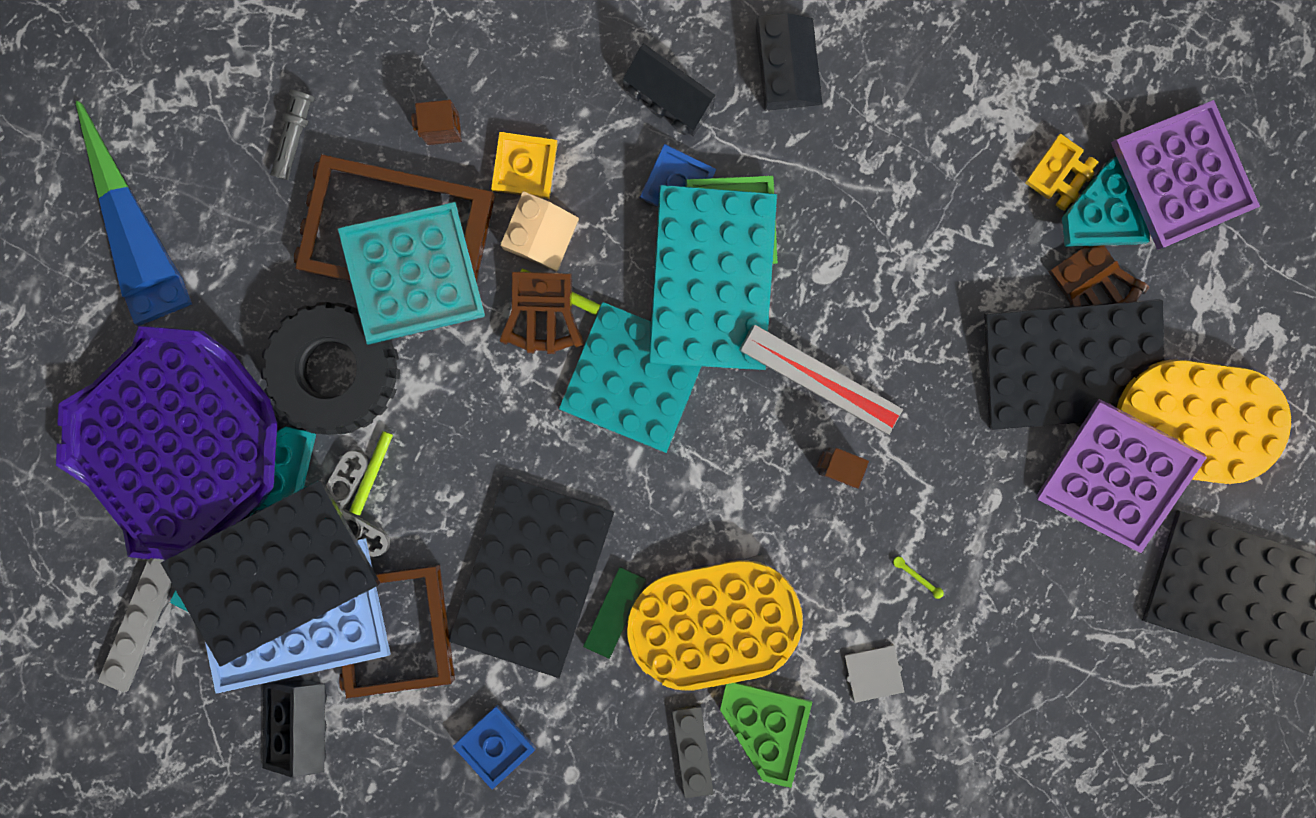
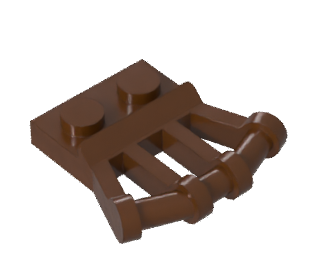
[1048,245,1150,306]
[500,271,583,354]

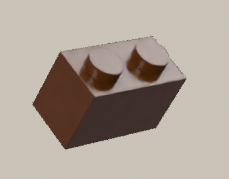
[411,100,462,145]
[816,447,869,489]

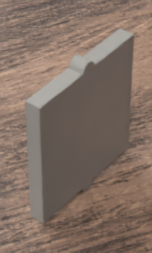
[844,644,904,703]

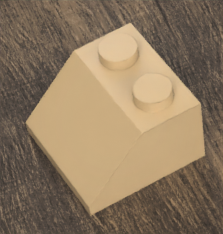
[501,191,579,272]

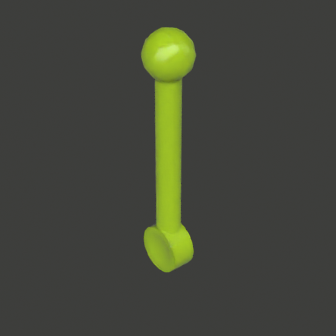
[893,556,944,599]

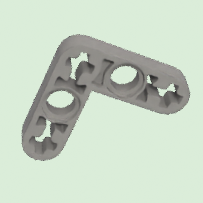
[326,451,390,557]

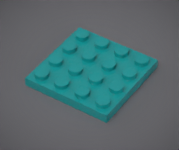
[338,202,485,345]
[559,302,702,453]

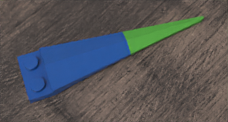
[76,101,192,326]

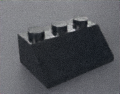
[756,13,823,111]
[623,43,716,136]
[262,680,327,778]

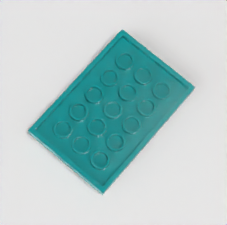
[648,185,777,370]

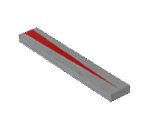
[739,325,903,435]

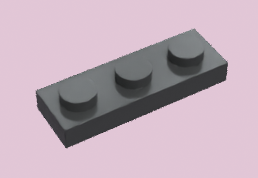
[672,705,714,798]

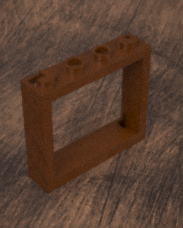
[339,564,455,699]

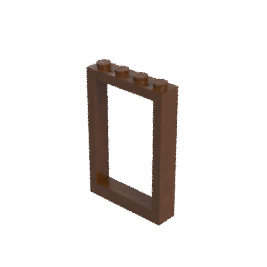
[294,154,496,283]

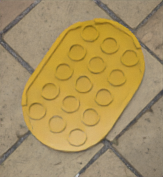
[1117,359,1291,484]
[627,560,803,690]

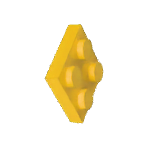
[491,132,558,199]

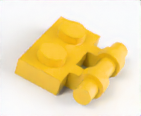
[1025,133,1099,211]

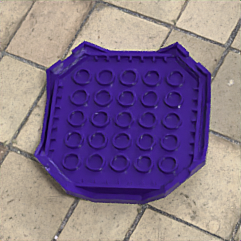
[56,326,277,560]

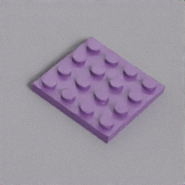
[1111,100,1260,250]
[1037,399,1207,553]

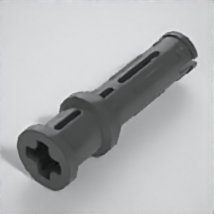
[270,89,315,180]

